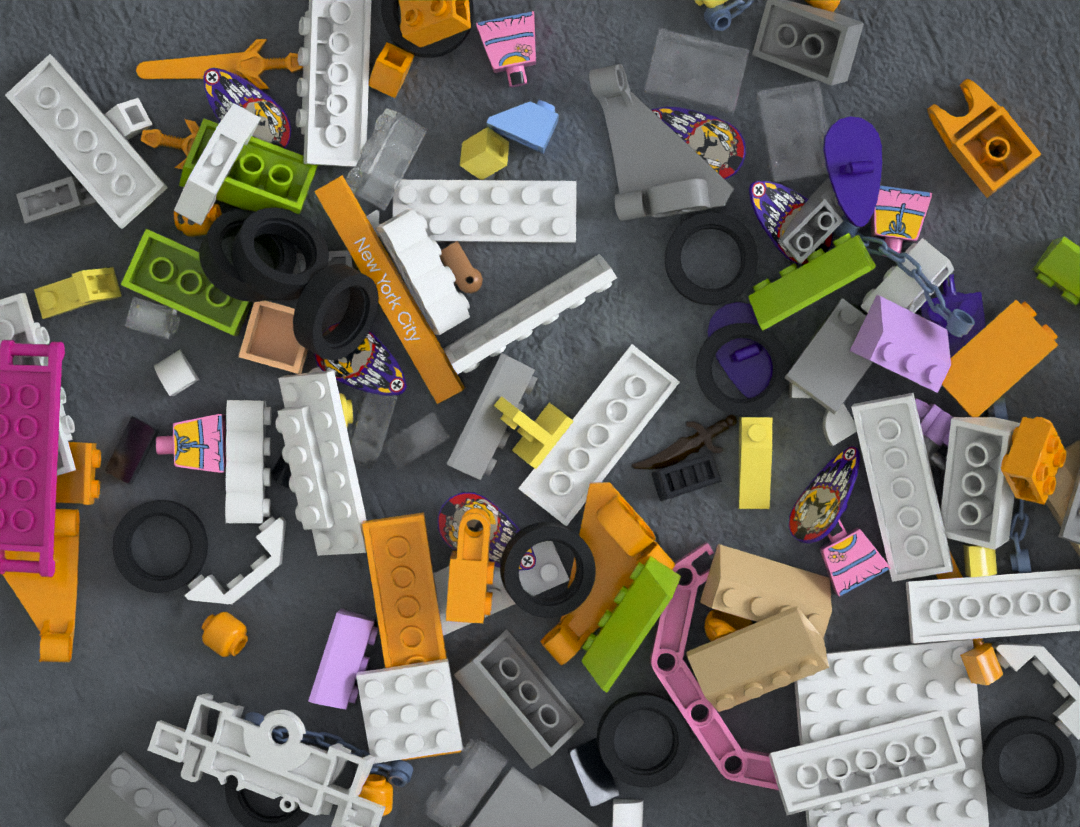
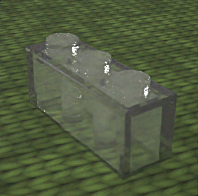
[346,108,428,211]
[425,736,509,827]

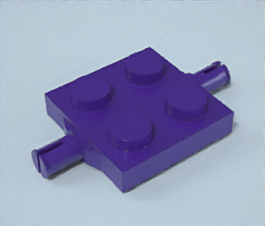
[920,274,986,358]

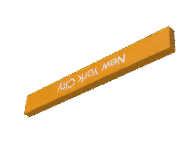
[314,175,465,404]

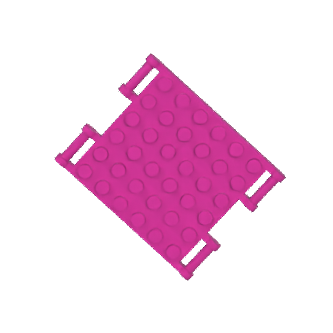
[0,340,65,577]

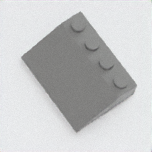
[64,751,211,827]

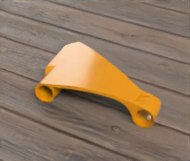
[540,482,676,665]
[2,509,80,662]

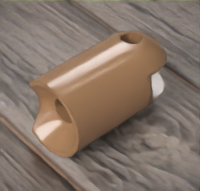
[439,241,483,294]

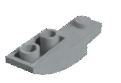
[780,177,844,264]

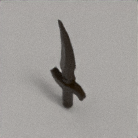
[632,415,737,470]

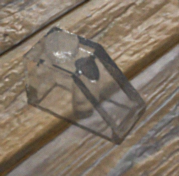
[124,297,180,339]
[382,412,450,470]

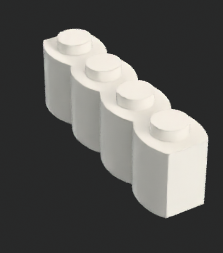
[376,209,470,335]
[225,400,272,523]

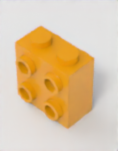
[398,0,471,48]
[1001,417,1066,505]

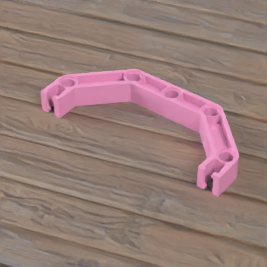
[650,542,779,790]

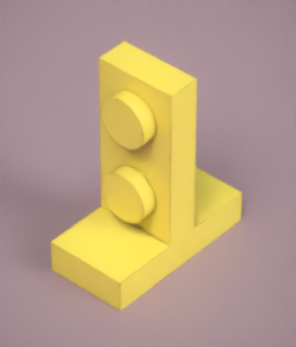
[34,267,122,319]
[494,396,574,469]

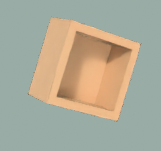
[239,300,308,374]

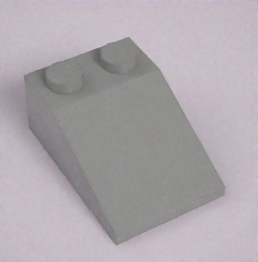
[752,0,864,86]
[784,298,873,414]

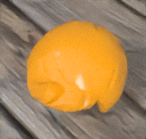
[704,609,753,642]

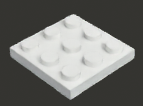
[356,659,463,764]

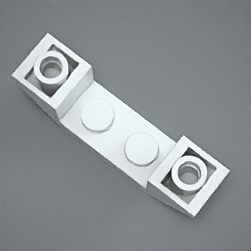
[174,103,261,226]
[184,516,286,604]
[992,642,1080,740]

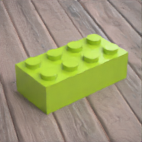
[121,229,253,337]

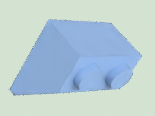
[487,100,559,154]

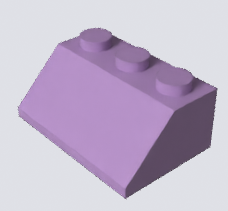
[850,295,951,393]
[308,608,379,710]

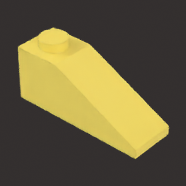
[739,417,773,509]

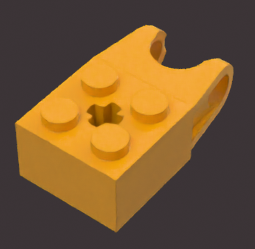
[927,79,1041,198]
[446,508,495,624]

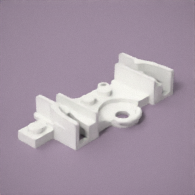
[148,693,385,827]

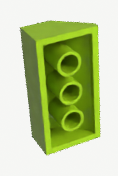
[179,118,318,215]
[748,233,876,331]
[1032,236,1080,306]
[581,556,681,693]

